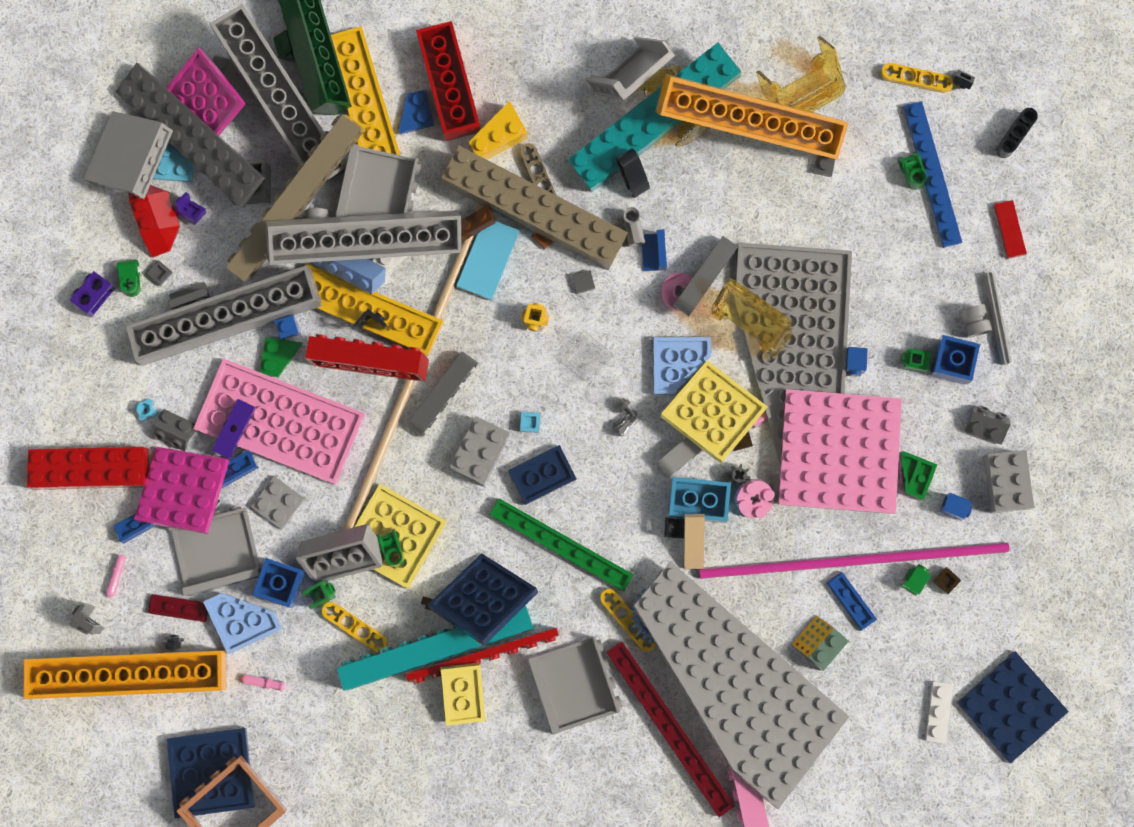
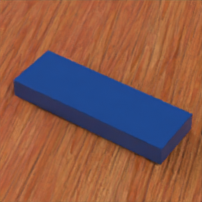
[826,572,877,631]

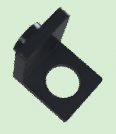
[353,309,390,331]
[664,517,685,539]

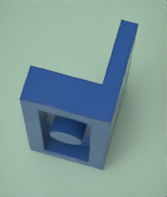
[642,229,667,272]

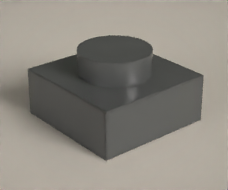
[813,155,835,177]

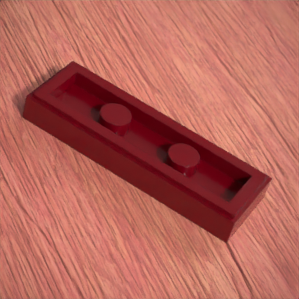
[148,594,208,622]

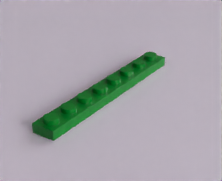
[489,498,634,592]

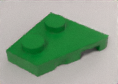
[259,337,302,378]
[900,451,938,501]

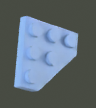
[653,337,711,395]
[204,593,282,655]

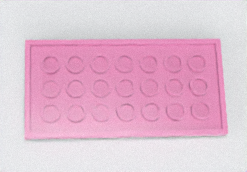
[193,358,365,485]

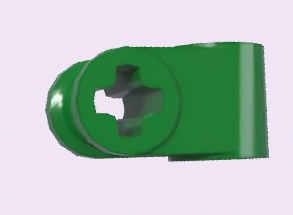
[898,151,927,190]
[117,259,141,297]
[376,528,405,568]

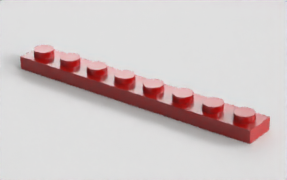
[406,628,559,684]

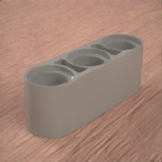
[657,438,702,477]

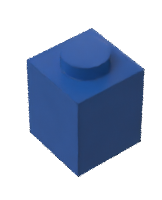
[275,315,301,340]
[846,347,868,377]
[940,493,972,521]

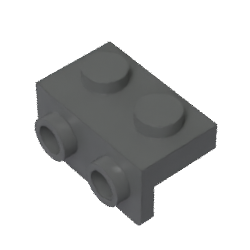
[168,282,210,310]
[965,405,1011,445]
[151,409,196,451]
[71,604,104,635]

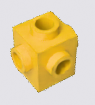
[521,303,550,332]

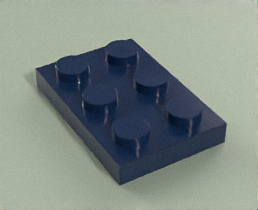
[508,445,577,505]

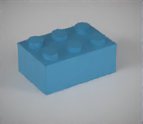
[668,477,731,523]

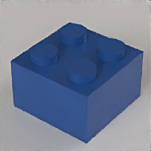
[930,335,980,385]
[252,558,306,608]

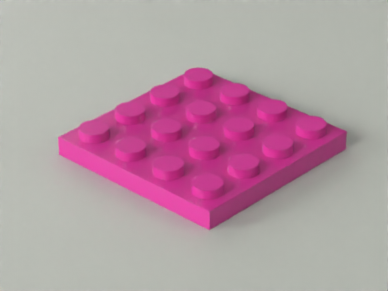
[166,48,246,135]
[134,447,229,534]

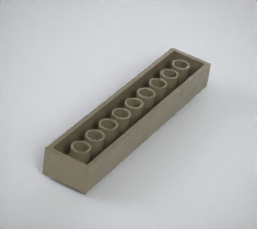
[226,114,365,282]
[441,145,628,270]

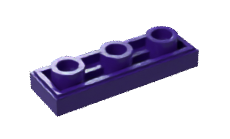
[212,399,256,459]

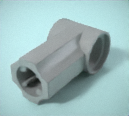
[622,207,645,247]

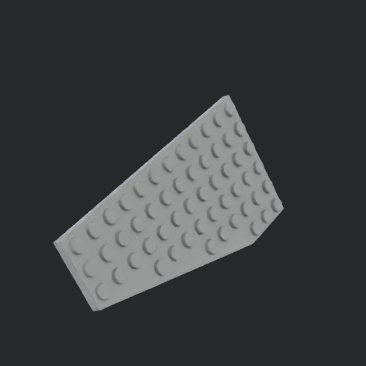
[735,243,852,468]
[633,562,850,809]

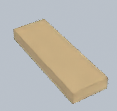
[684,514,705,569]

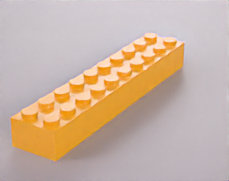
[655,74,849,160]
[24,651,227,699]

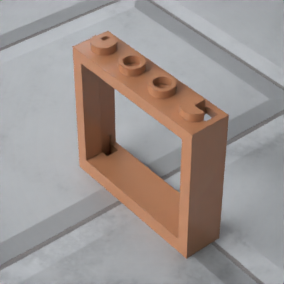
[177,756,287,827]

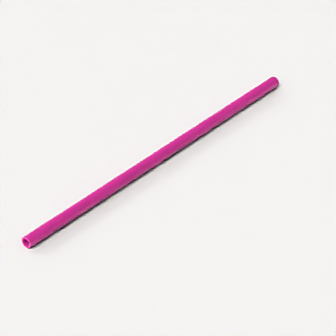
[699,543,1009,579]

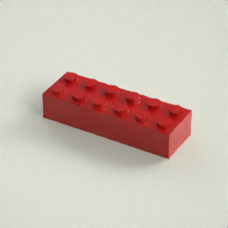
[416,21,481,142]
[305,334,429,382]
[27,446,149,490]

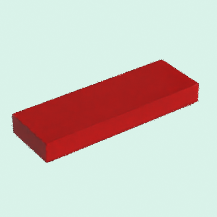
[994,200,1027,259]

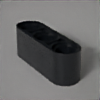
[996,107,1038,158]
[616,148,650,198]

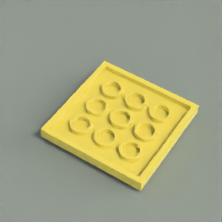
[660,361,768,464]
[355,484,447,589]

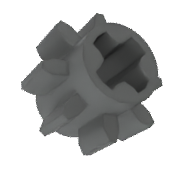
[726,464,751,488]

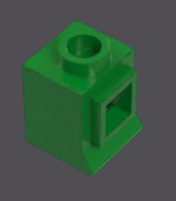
[900,348,932,373]
[900,564,931,595]
[302,580,336,610]

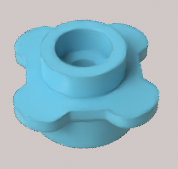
[135,399,157,421]

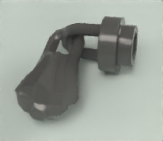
[612,397,638,437]

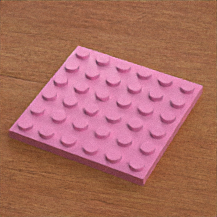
[778,389,902,514]

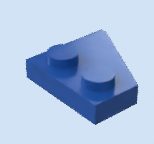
[399,90,435,135]

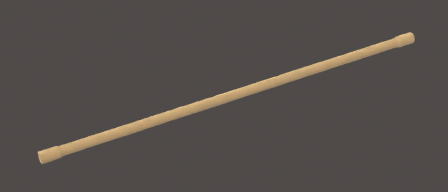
[342,204,484,530]

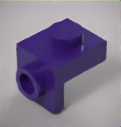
[175,192,206,225]

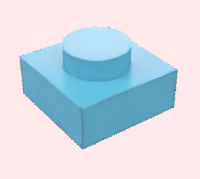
[520,412,540,433]

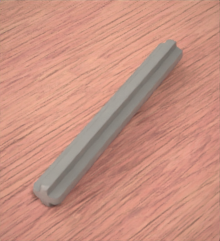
[983,272,1011,365]

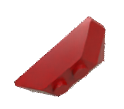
[128,185,180,258]

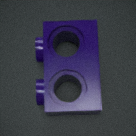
[70,271,116,317]

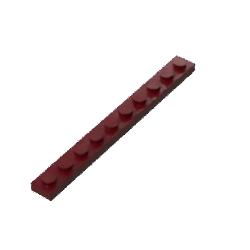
[606,641,735,817]

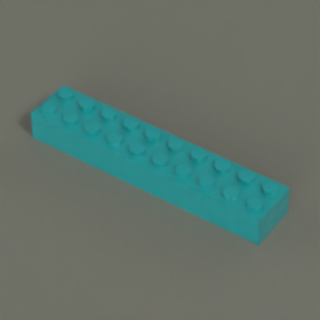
[568,42,741,192]
[337,606,534,691]

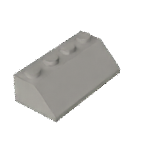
[296,524,383,584]

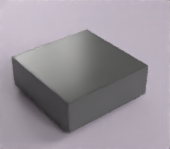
[145,260,173,287]
[572,270,595,294]

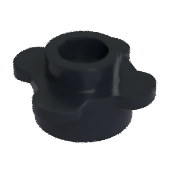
[162,635,184,650]

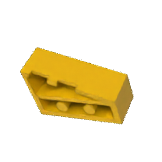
[469,101,528,160]

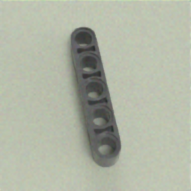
[673,236,738,317]
[407,351,478,437]

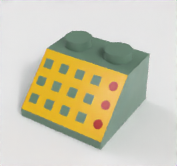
[791,615,849,671]

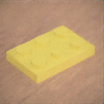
[440,663,485,726]

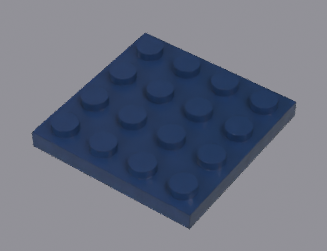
[428,553,538,646]
[956,651,1069,763]
[167,728,255,819]

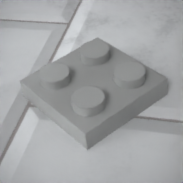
[251,476,305,530]

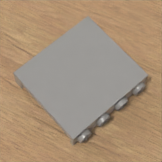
[586,37,675,100]
[83,111,173,199]
[336,144,422,217]
[168,506,261,596]
[528,637,623,735]

